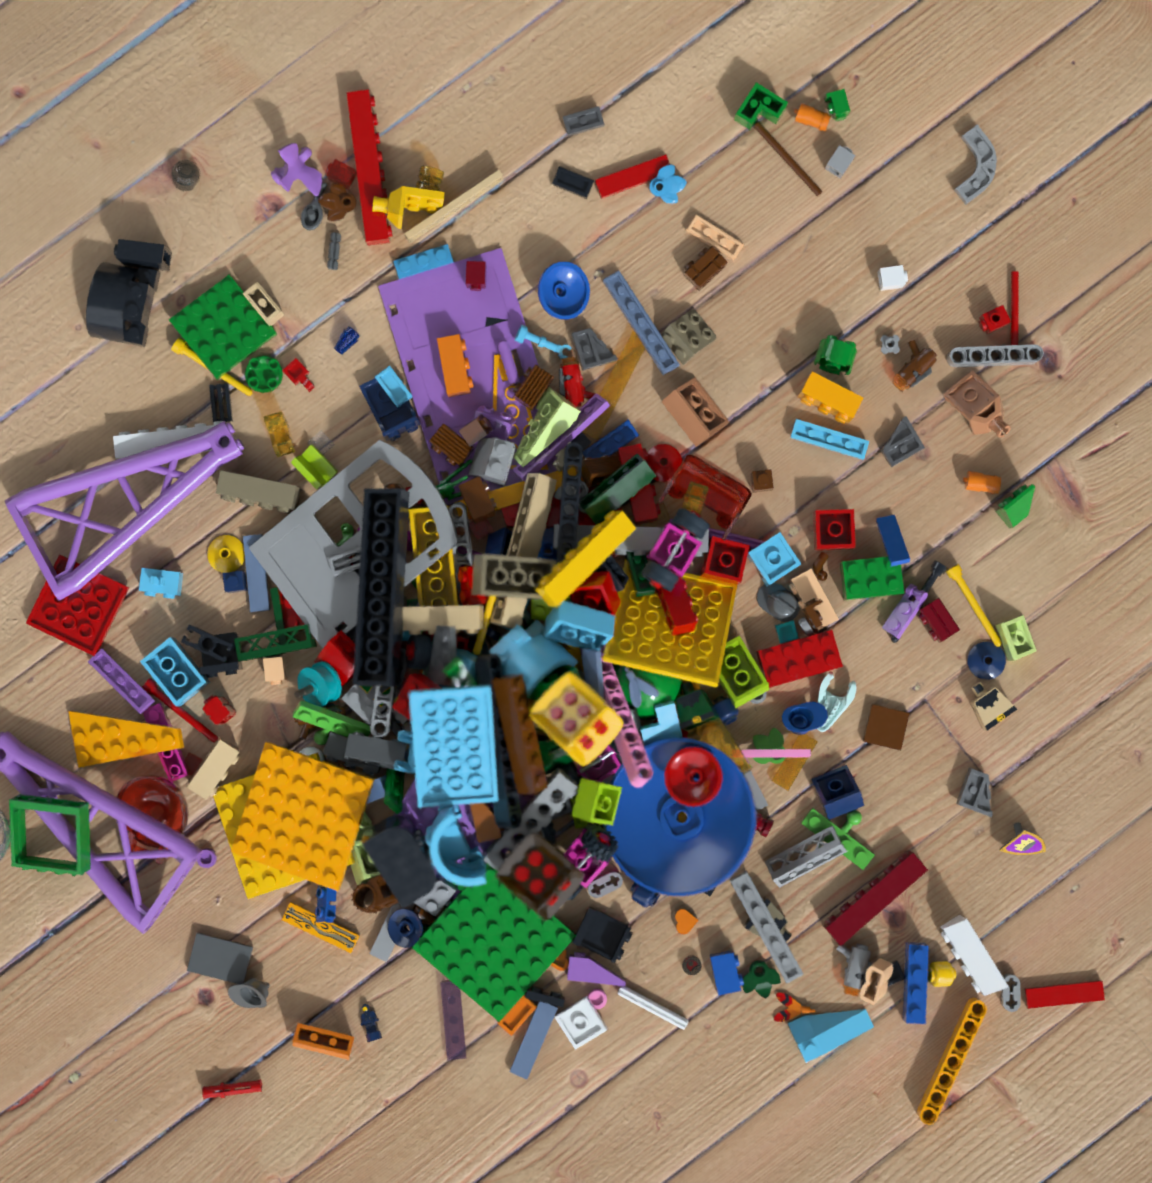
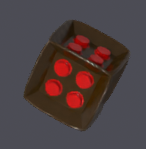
[495,831,585,921]

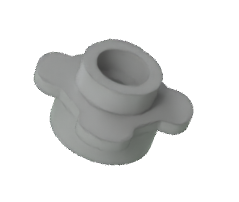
[881,335,900,354]

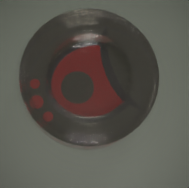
[682,955,702,975]

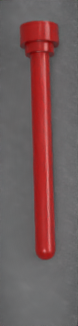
[141,678,218,743]

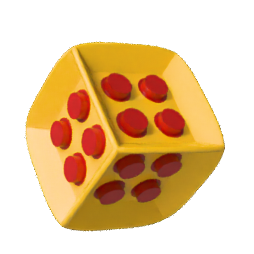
[530,672,623,766]

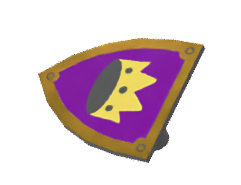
[999,823,1046,855]

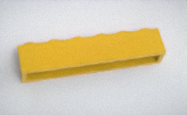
[535,511,636,607]

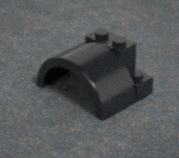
[86,262,160,347]

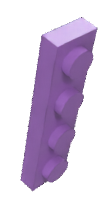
[88,648,155,714]

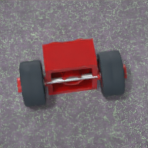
[406,630,488,670]

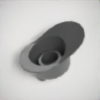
[757,583,800,622]
[228,978,270,1008]

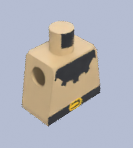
[970,682,1017,731]

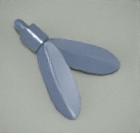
[625,667,659,708]

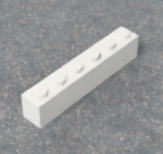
[113,421,229,460]

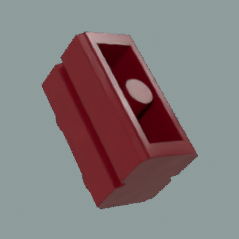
[918,598,960,643]

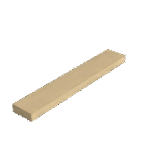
[404,170,504,243]

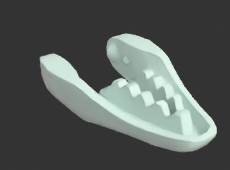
[817,671,856,732]

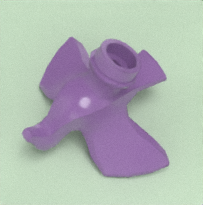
[271,143,322,196]

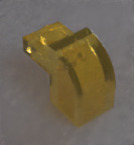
[263,411,295,457]
[682,481,709,515]

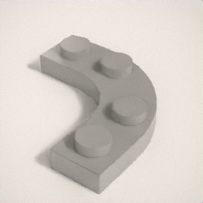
[954,124,997,205]

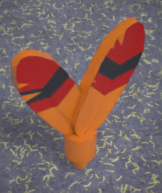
[774,992,816,1022]

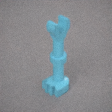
[514,324,572,360]

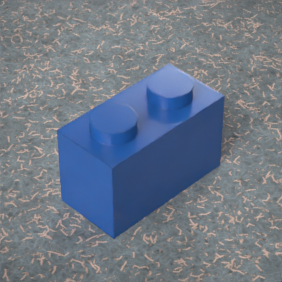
[710,950,744,996]

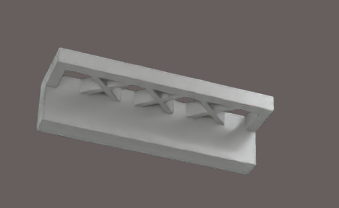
[765,825,847,888]

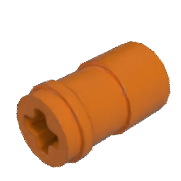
[794,103,831,131]
[963,471,1001,494]

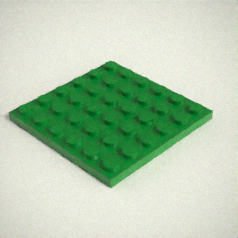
[412,863,576,1022]

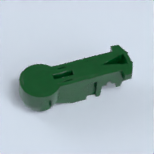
[538,740,576,775]

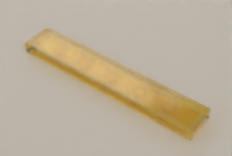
[582,330,645,440]

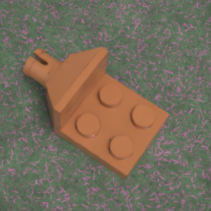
[943,370,1011,438]

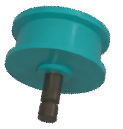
[294,662,342,707]

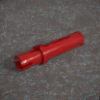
[202,1079,262,1099]

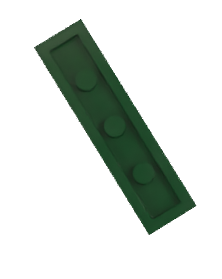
[234,624,317,662]

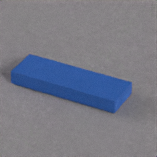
[583,420,639,458]
[876,514,910,566]

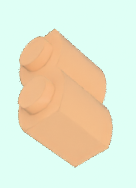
[860,958,893,1005]

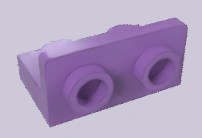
[473,405,516,441]

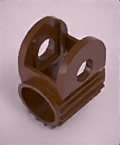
[351,875,399,914]

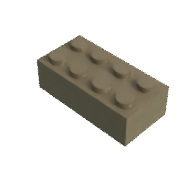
[216,470,302,514]
[472,554,556,600]

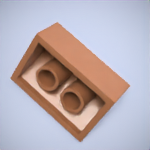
[661,378,730,447]

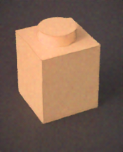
[263,657,287,685]

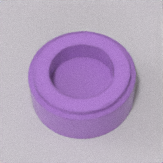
[197,848,217,868]

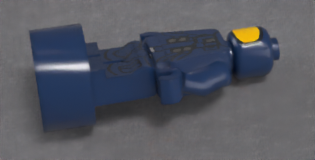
[361,1004,382,1042]

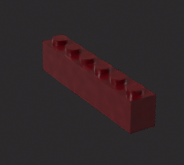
[823,851,928,946]

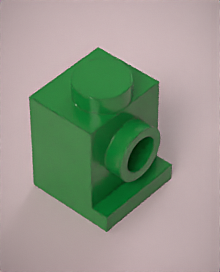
[824,89,850,121]

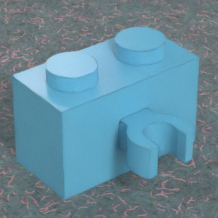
[139,568,183,599]

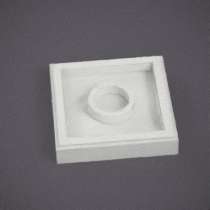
[554,996,608,1049]

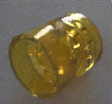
[415,166,444,191]

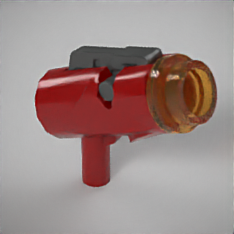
[559,357,596,408]

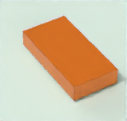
[497,994,537,1036]

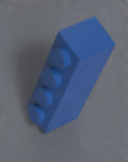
[903,942,929,1024]

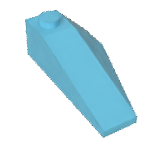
[787,1009,874,1062]

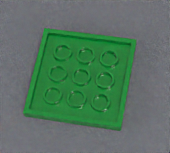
[169,274,277,380]

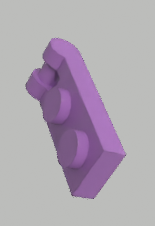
[882,584,928,639]

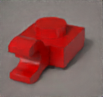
[282,358,315,392]

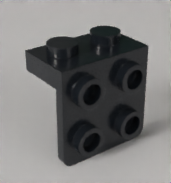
[200,632,243,678]

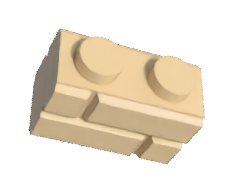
[243,282,284,326]

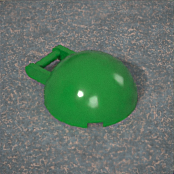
[607,663,683,720]

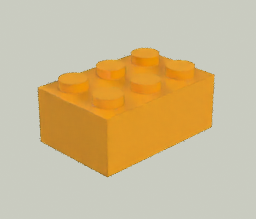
[798,371,863,424]

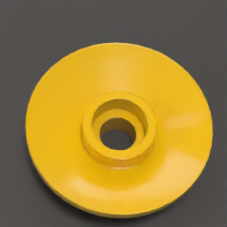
[207,535,245,573]

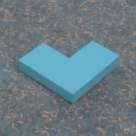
[640,701,683,746]

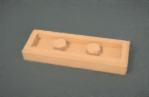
[686,214,744,261]

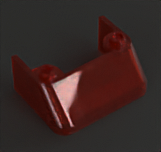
[658,455,752,541]

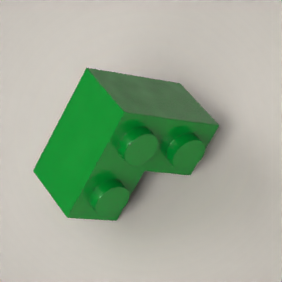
[734,82,788,130]

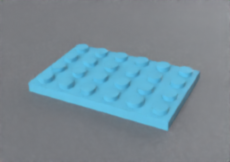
[410,685,498,808]

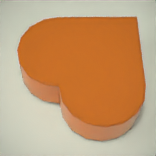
[675,909,699,935]
[550,949,569,971]

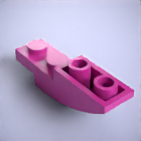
[143,702,188,782]

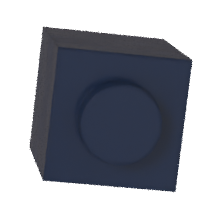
[222,571,248,593]

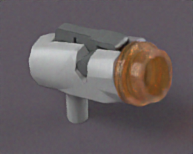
[837,944,873,997]

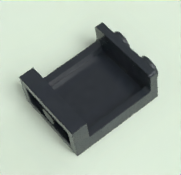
[573,906,633,963]

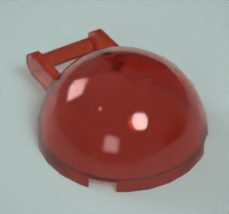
[116,775,189,865]

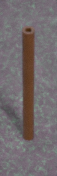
[754,122,823,196]

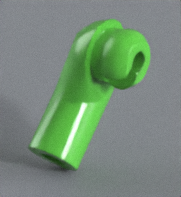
[336,523,354,547]

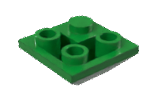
[995,484,1035,529]

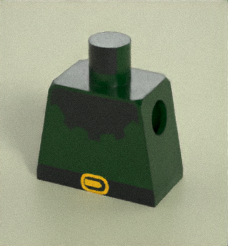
[676,682,720,731]

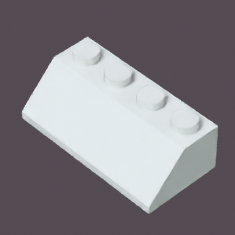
[940,915,1008,996]

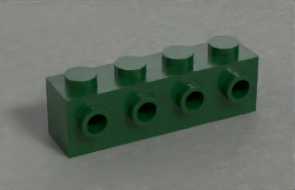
[579,453,656,525]

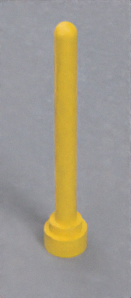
[171,338,253,396]
[946,564,1002,647]
[473,596,497,655]

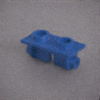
[315,884,337,923]

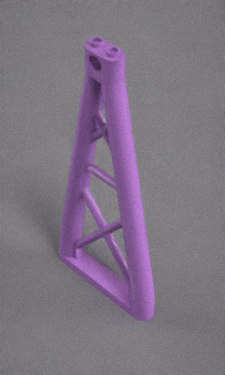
[5,420,245,600]
[0,731,203,934]

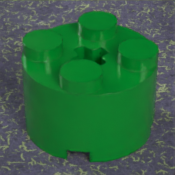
[814,335,857,375]

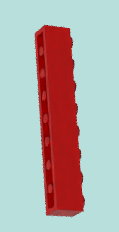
[346,89,393,246]

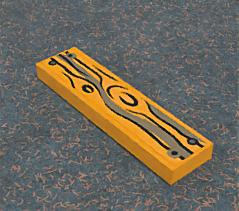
[282,902,360,953]

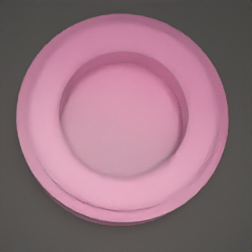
[588,989,607,1009]

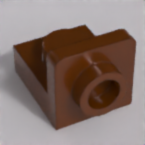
[802,598,823,629]

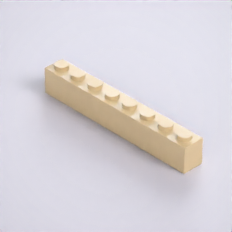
[490,473,557,629]

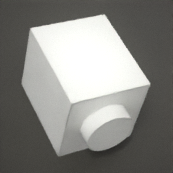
[877,265,908,291]

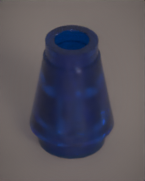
[334,326,361,355]

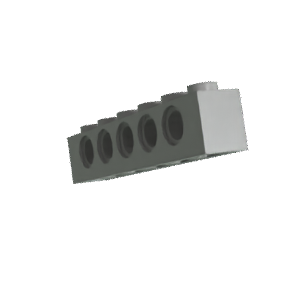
[483,767,577,871]

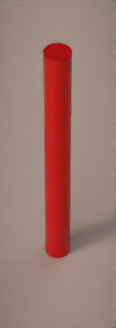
[1011,271,1019,345]

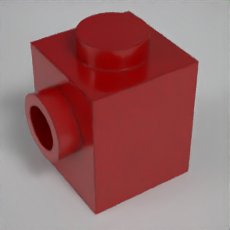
[979,305,1011,334]

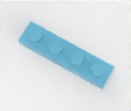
[790,419,869,460]

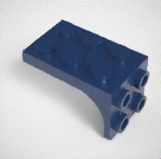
[359,371,421,442]

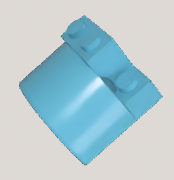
[489,620,578,699]
[424,804,486,886]

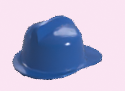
[782,702,828,735]

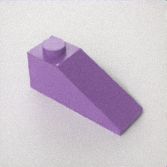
[567,952,626,986]

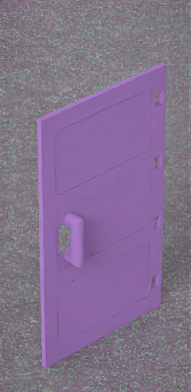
[378,248,565,506]

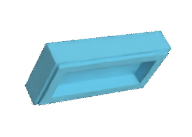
[375,366,413,408]

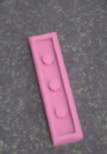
[732,749,811,758]

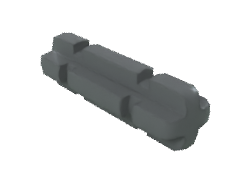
[327,232,341,270]

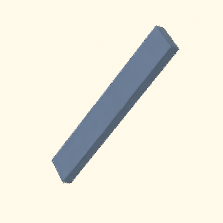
[602,270,680,375]

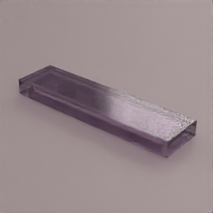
[440,981,467,1060]

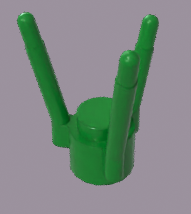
[436,459,472,500]

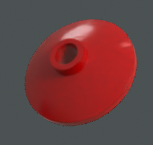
[645,444,682,482]

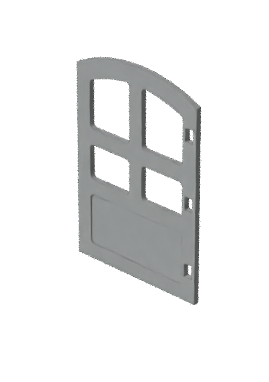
[249,440,459,648]

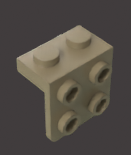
[661,310,716,365]

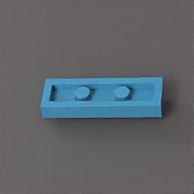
[394,244,454,279]

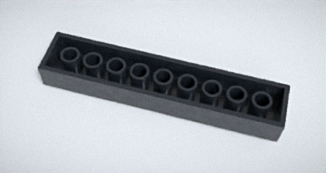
[353,488,410,687]

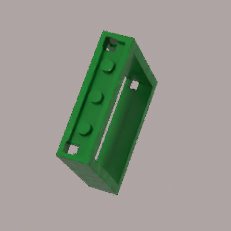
[9,794,91,877]

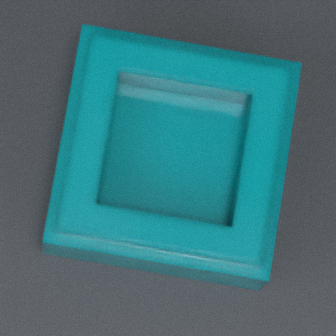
[775,620,799,644]

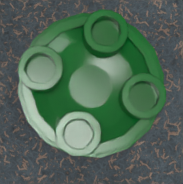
[245,355,283,393]

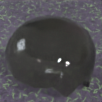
[171,160,200,191]

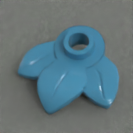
[649,165,687,204]

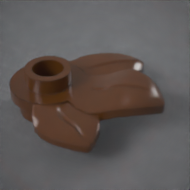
[318,183,356,221]

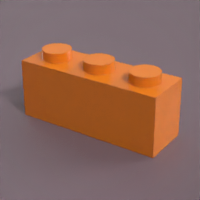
[437,334,474,397]
[292,1023,354,1060]

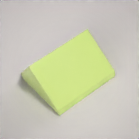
[995,615,1036,661]

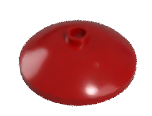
[664,747,723,807]

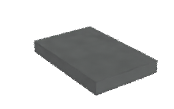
[187,933,253,984]

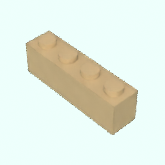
[403,605,484,634]

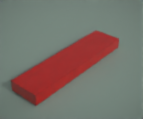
[595,155,670,199]
[1024,980,1105,1009]

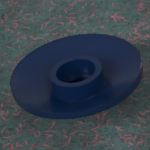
[967,642,1006,680]
[388,909,423,948]

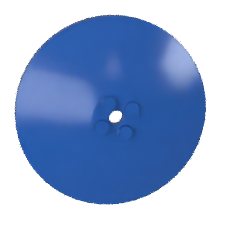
[603,738,756,896]

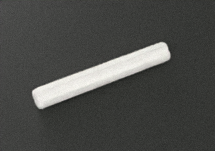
[618,986,688,1029]

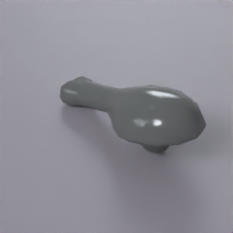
[301,183,327,231]

